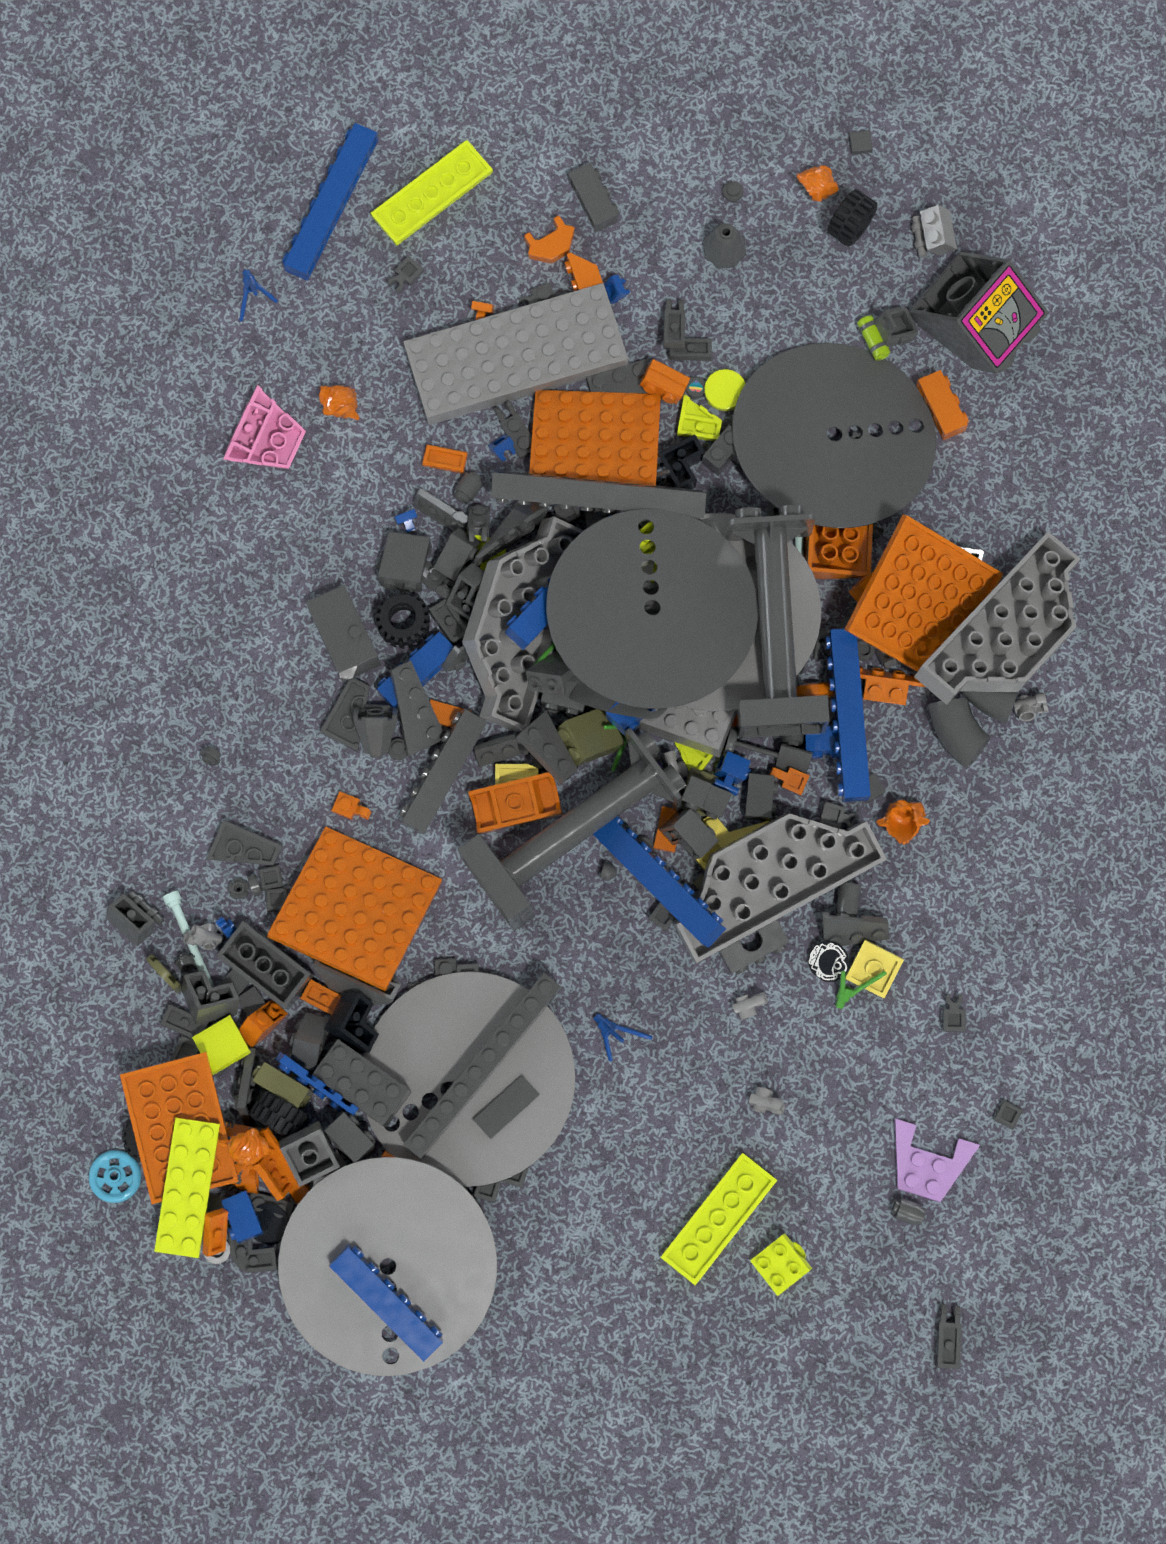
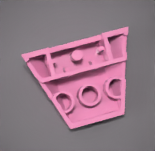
[223,385,306,469]

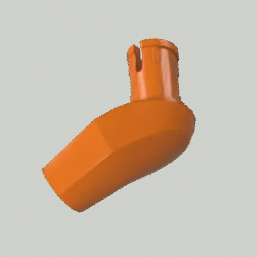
[797,682,833,697]

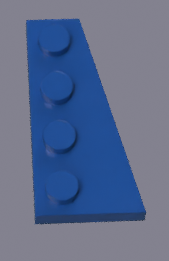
[275,1052,359,1116]

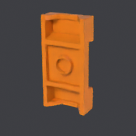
[468,772,563,835]

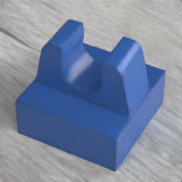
[604,275,630,304]
[488,434,516,461]
[394,509,417,533]

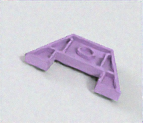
[895,1119,980,1202]

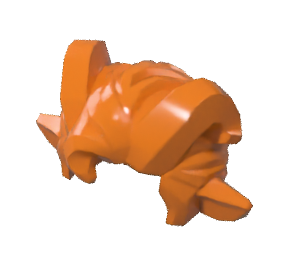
[797,165,839,202]
[319,385,360,420]
[876,800,930,845]
[219,1128,274,1168]

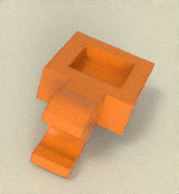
[769,767,810,796]
[331,792,372,820]

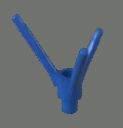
[239,270,278,322]
[594,1013,652,1061]

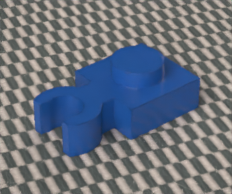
[216,917,237,939]

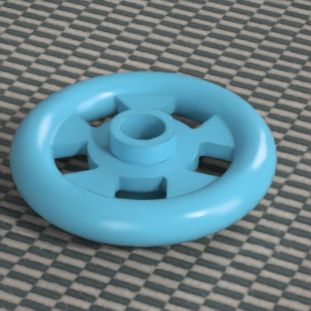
[89,1150,141,1203]

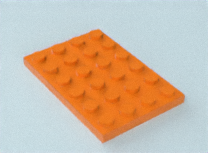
[120,1052,239,1205]

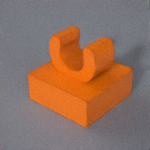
[471,301,495,320]

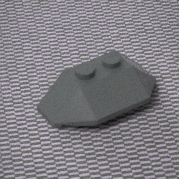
[313,960,401,1006]

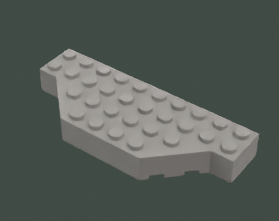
[462,517,584,732]
[914,532,1080,705]
[673,813,887,963]

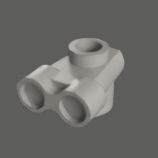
[1014,693,1049,721]
[661,750,688,779]
[183,924,222,950]
[732,992,768,1020]
[749,1087,785,1115]

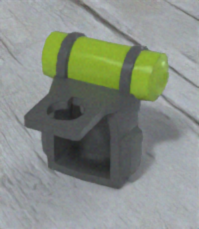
[857,307,918,361]

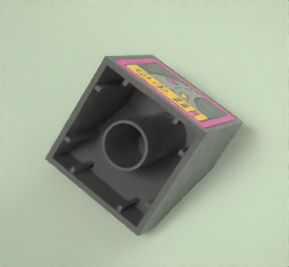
[908,252,1049,374]

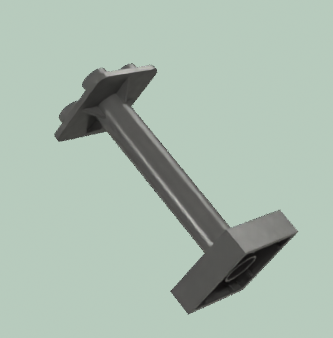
[726,505,830,739]
[458,728,686,932]

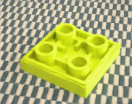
[192,1015,251,1075]

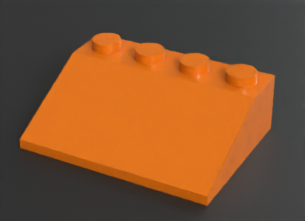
[804,524,873,579]

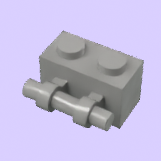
[911,205,957,258]

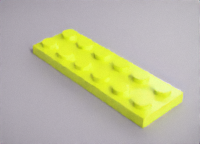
[370,140,493,246]
[154,1118,220,1258]
[660,1153,777,1285]

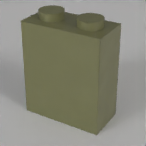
[556,709,625,767]
[252,1062,313,1111]

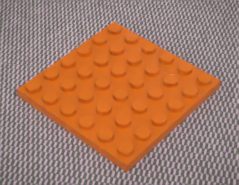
[529,390,661,486]
[844,515,1003,672]
[267,826,442,991]

